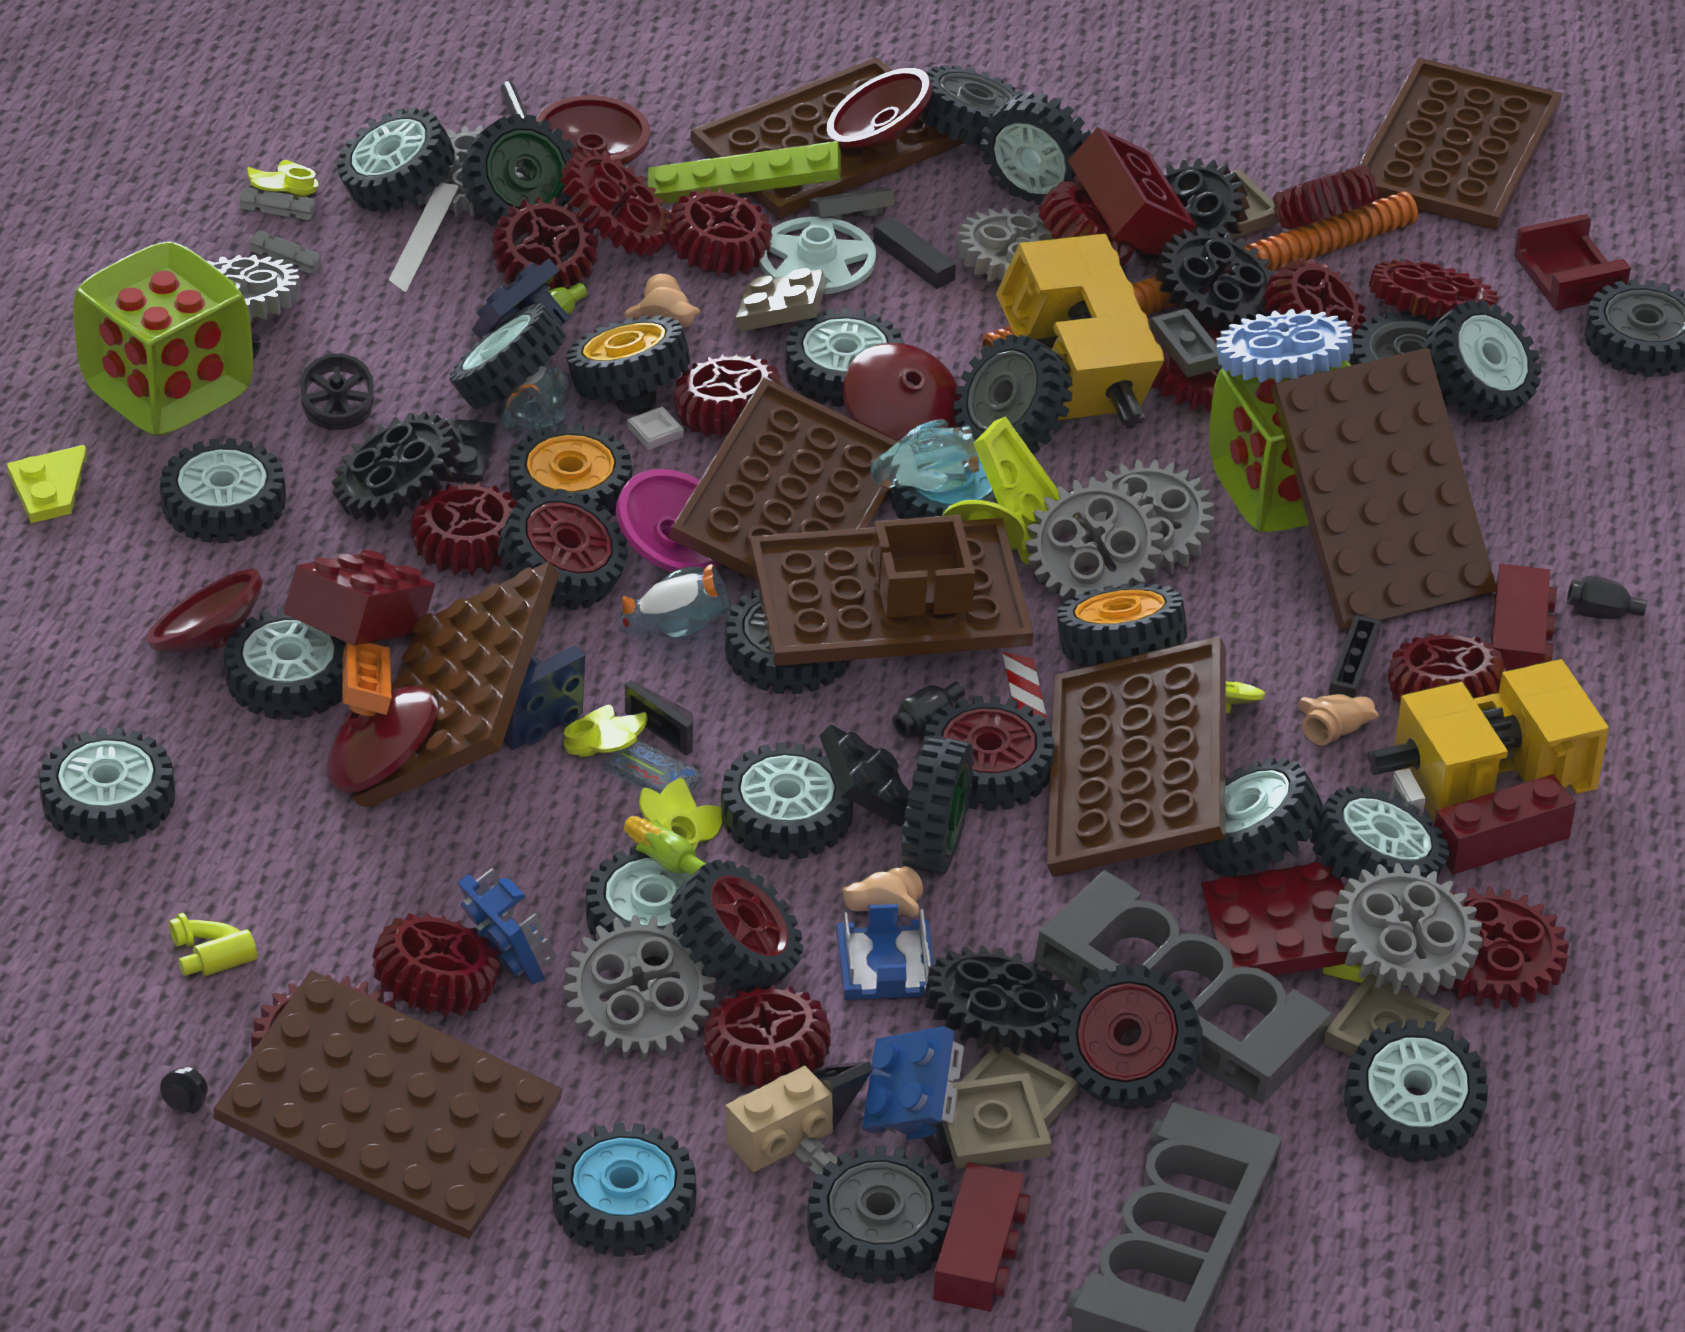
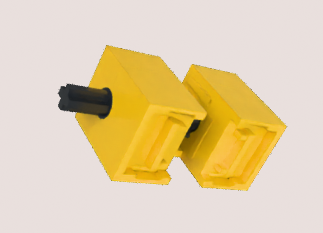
[996,234,1164,429]
[1367,659,1609,823]

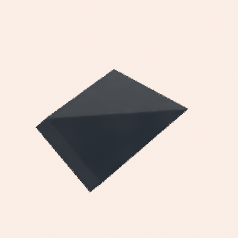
[625,680,693,756]
[814,1061,873,1130]

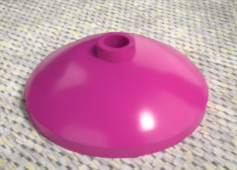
[616,469,723,575]

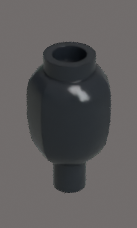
[1567,575,1647,619]
[892,681,965,738]

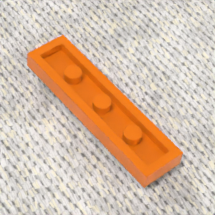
[343,642,391,716]

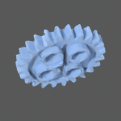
[1216,310,1353,383]

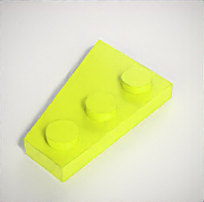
[973,416,1077,565]

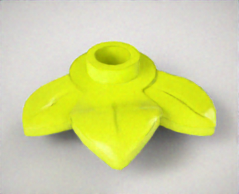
[247,160,318,199]
[563,705,647,757]
[639,778,723,849]

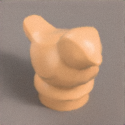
[624,274,700,328]
[1298,694,1379,746]
[842,866,923,918]

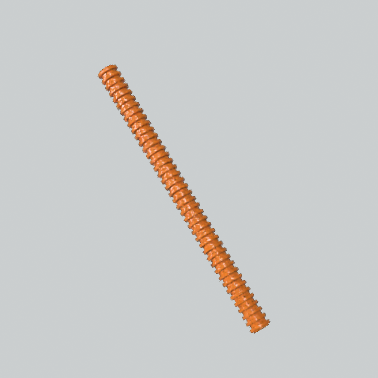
[982,191,1418,348]

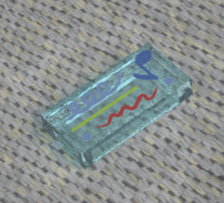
[604,739,702,794]

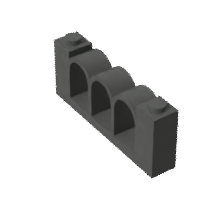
[1034,870,1332,1105]
[1066,1102,1282,1332]

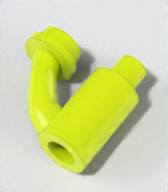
[168,912,258,977]

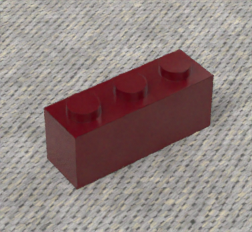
[1491,563,1557,672]
[1434,774,1576,875]
[933,1162,1031,1312]

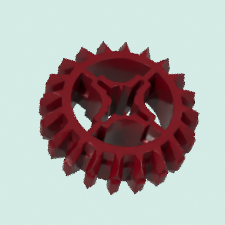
[1272,165,1378,229]
[1038,181,1137,268]
[666,188,772,277]
[491,196,598,291]
[1262,258,1366,339]
[674,353,784,438]
[411,481,518,577]
[1388,632,1506,703]
[372,912,499,1017]
[704,984,831,1089]

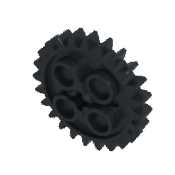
[1135,158,1250,264]
[1155,227,1276,331]
[332,412,462,522]
[923,946,1072,1055]

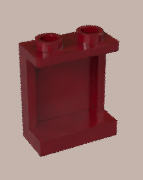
[1514,214,1631,311]

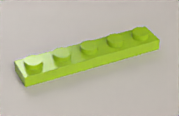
[648,141,841,203]

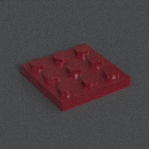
[1201,862,1348,976]

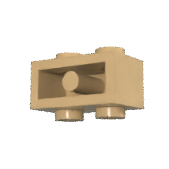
[725,1066,833,1173]

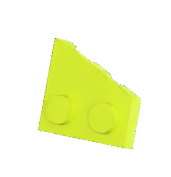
[7,445,87,523]

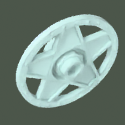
[759,217,876,294]

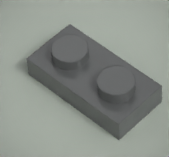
[809,187,895,221]
[1150,308,1222,377]

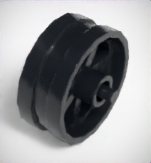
[300,353,374,430]

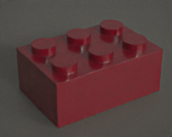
[1068,127,1196,257]
[283,550,435,646]

